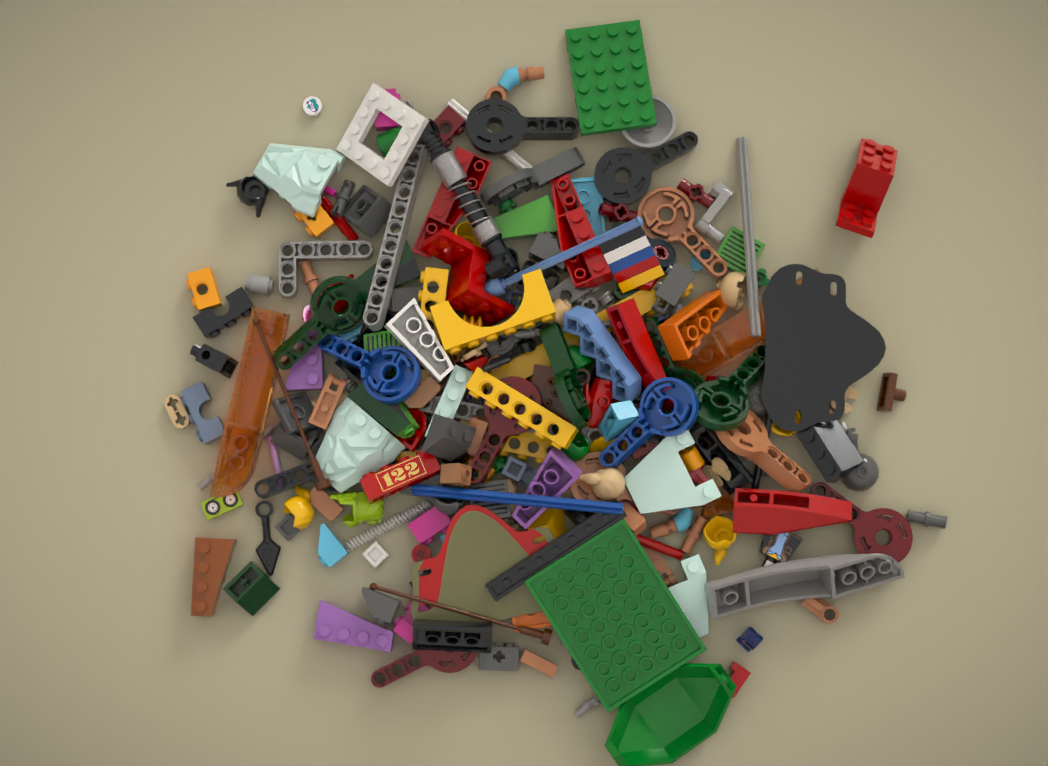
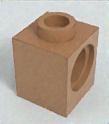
[440,463,472,487]

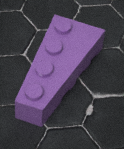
[512,446,582,529]
[313,600,395,652]

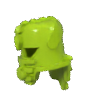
[330,490,384,528]

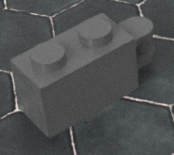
[651,262,696,316]

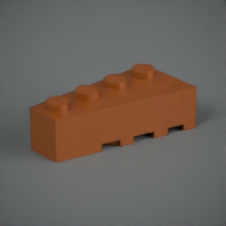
[191,537,237,617]

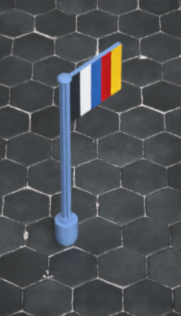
[484,216,665,297]

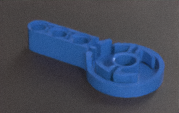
[317,334,421,404]
[599,377,699,468]

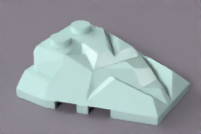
[253,143,347,217]
[311,397,406,493]

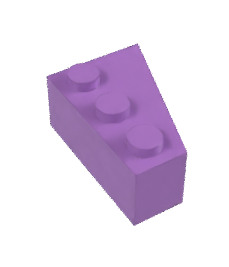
[285,331,325,392]

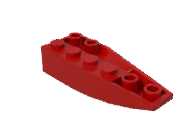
[412,147,492,259]
[551,174,613,288]
[606,298,674,411]
[733,488,852,535]

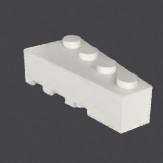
[384,298,454,383]

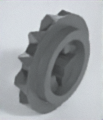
[486,324,515,355]

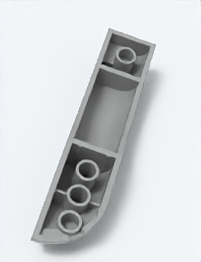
[704,553,905,619]

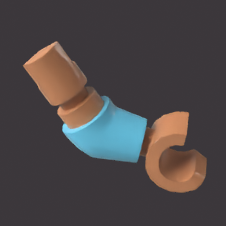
[485,66,544,101]
[649,506,698,539]

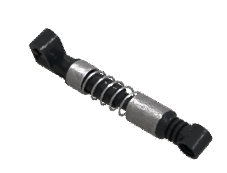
[418,119,519,279]

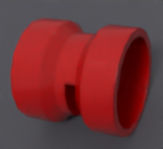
[411,544,431,562]

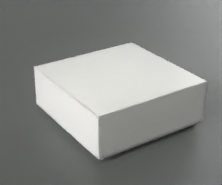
[362,541,389,568]

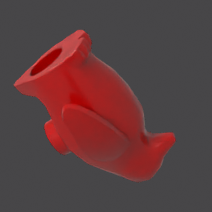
[582,378,618,429]

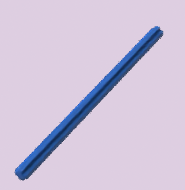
[412,484,624,515]

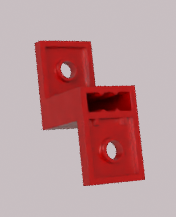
[835,138,898,238]
[420,228,515,327]

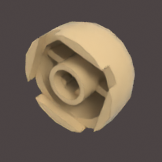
[716,271,748,311]

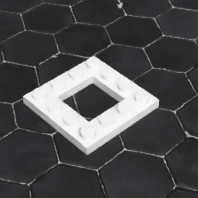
[337,83,429,187]

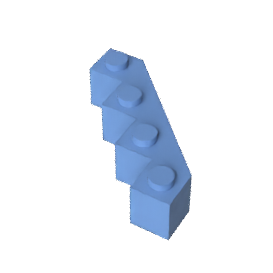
[564,306,642,402]

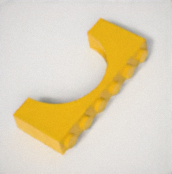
[430,269,556,355]

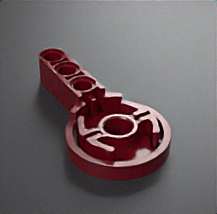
[470,376,543,484]
[810,482,913,563]
[371,650,478,688]

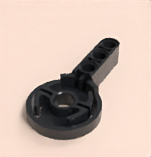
[466,99,579,155]
[594,131,698,205]
[254,436,353,499]

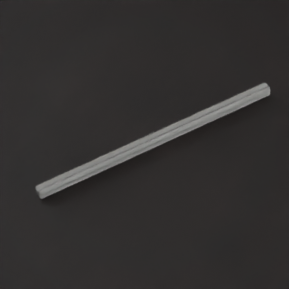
[737,137,761,337]

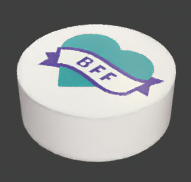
[303,96,322,116]

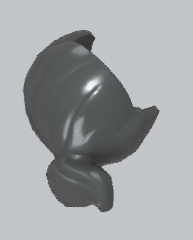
[433,484,466,515]

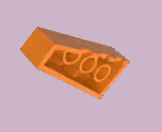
[658,289,728,361]

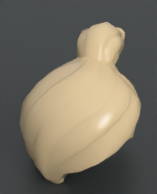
[579,467,625,500]

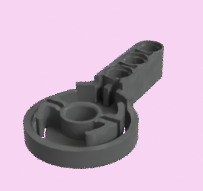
[480,147,586,207]

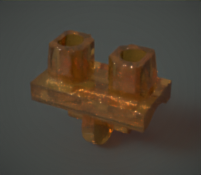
[700,493,734,517]

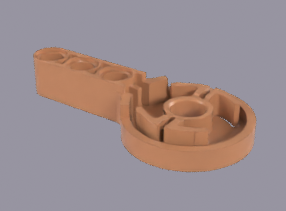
[637,187,727,279]
[715,409,811,493]
[569,451,680,516]

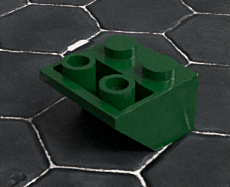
[223,561,281,616]

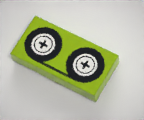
[200,487,244,520]

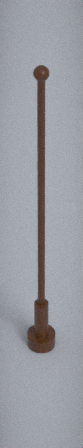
[252,318,332,491]
[370,583,552,645]

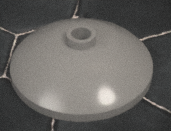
[621,95,676,149]

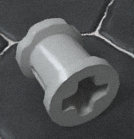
[581,297,598,314]

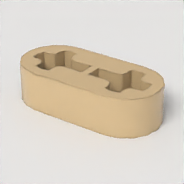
[164,394,191,429]

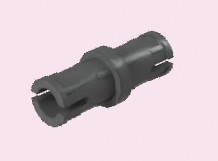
[330,180,355,218]
[906,510,947,529]

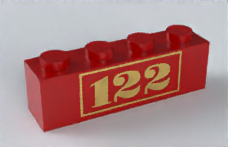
[360,449,441,504]

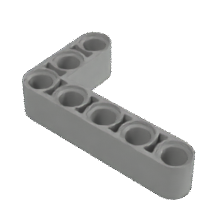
[279,241,374,299]

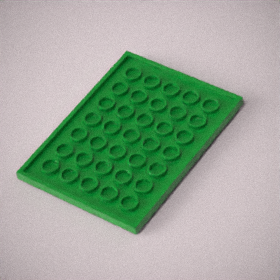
[524,518,707,713]

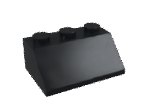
[796,420,865,483]

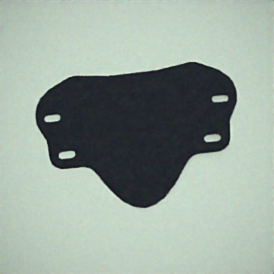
[761,264,886,431]

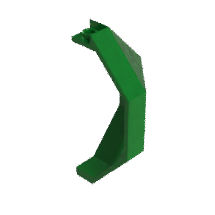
[605,663,737,766]

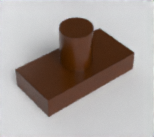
[876,372,906,412]

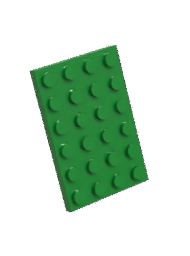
[565,20,657,136]

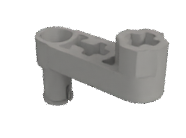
[694,181,734,245]

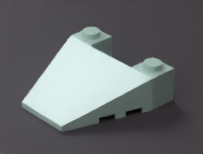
[624,430,721,514]
[668,554,709,637]

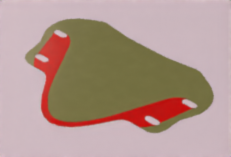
[410,505,554,622]

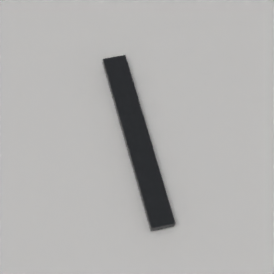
[485,499,627,601]

